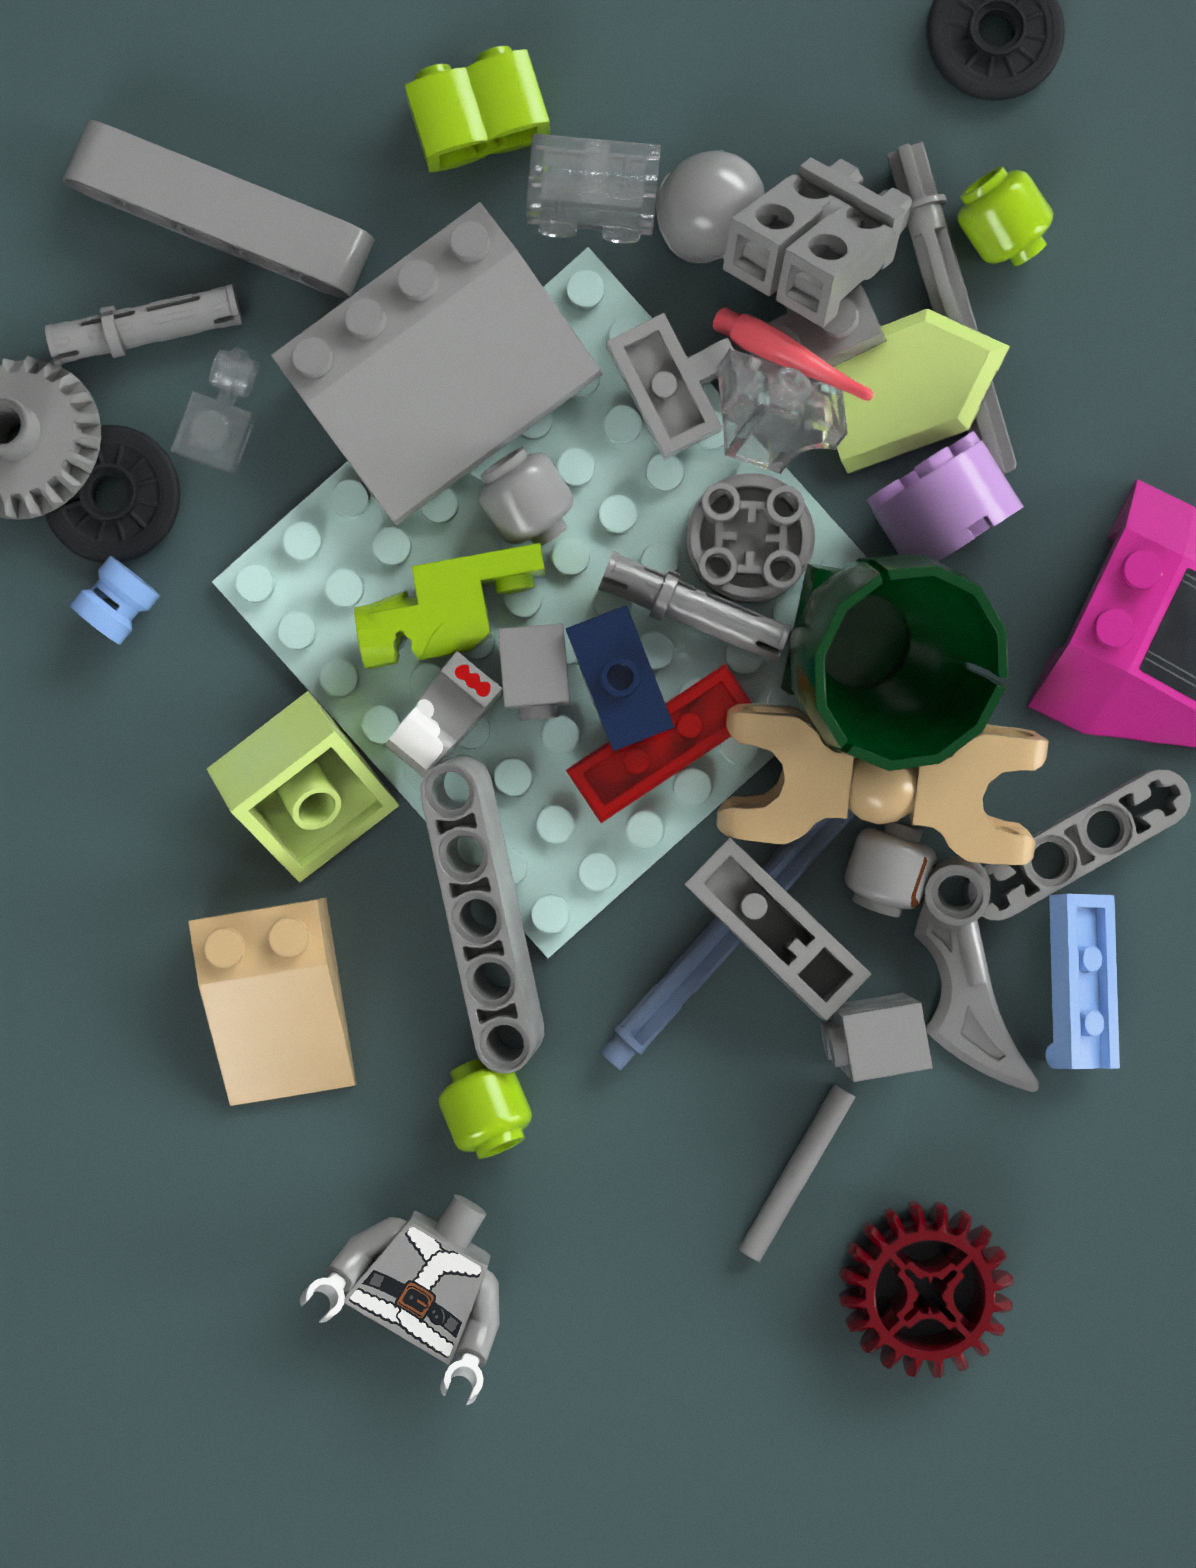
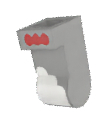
[386,651,503,778]

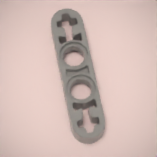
[963,769,1191,921]

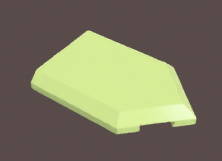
[814,308,1010,474]

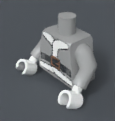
[300,1194,500,1405]

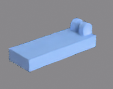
[1045,894,1120,1069]

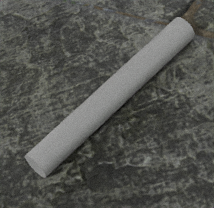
[738,1084,856,1262]

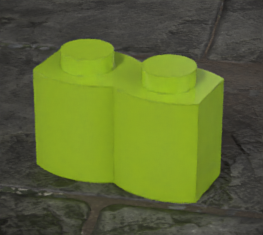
[405,46,550,173]

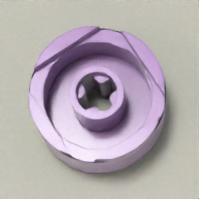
[866,431,1024,562]

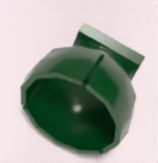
[781,554,1008,771]

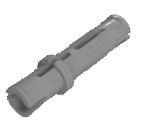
[45,283,243,366]
[598,551,791,664]

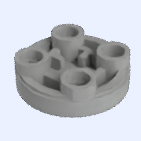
[686,473,815,603]

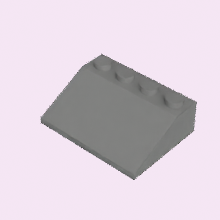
[271,202,603,526]

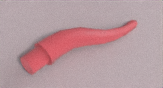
[713,307,874,401]

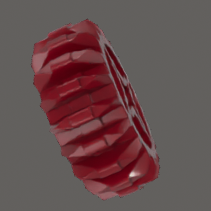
[839,1201,1013,1378]

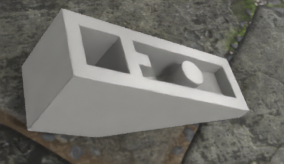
[684,838,871,1021]

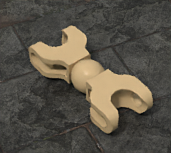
[716,704,1049,865]

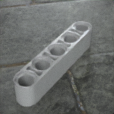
[63,120,375,300]
[420,755,545,1073]

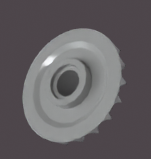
[0,355,101,520]

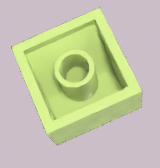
[207,691,400,883]

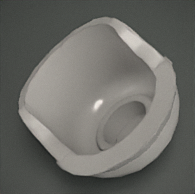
[655,150,765,263]

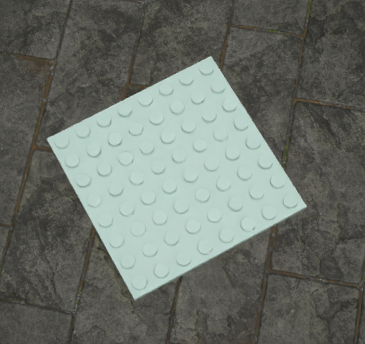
[212,247,866,958]

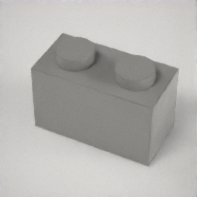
[821,992,933,1082]

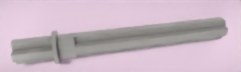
[887,142,1017,475]

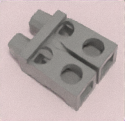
[723,157,912,328]

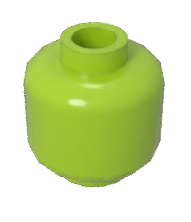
[957,166,1053,267]
[439,1059,532,1159]

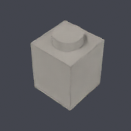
[498,623,570,721]

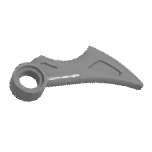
[914,856,1039,1092]

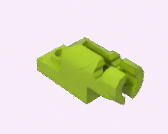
[354,543,546,669]

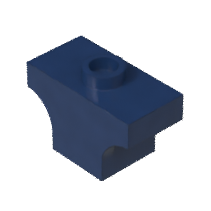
[566,605,674,752]

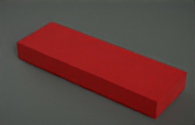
[566,663,752,823]

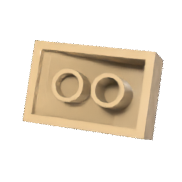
[188,897,357,1106]

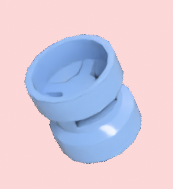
[69,555,160,645]

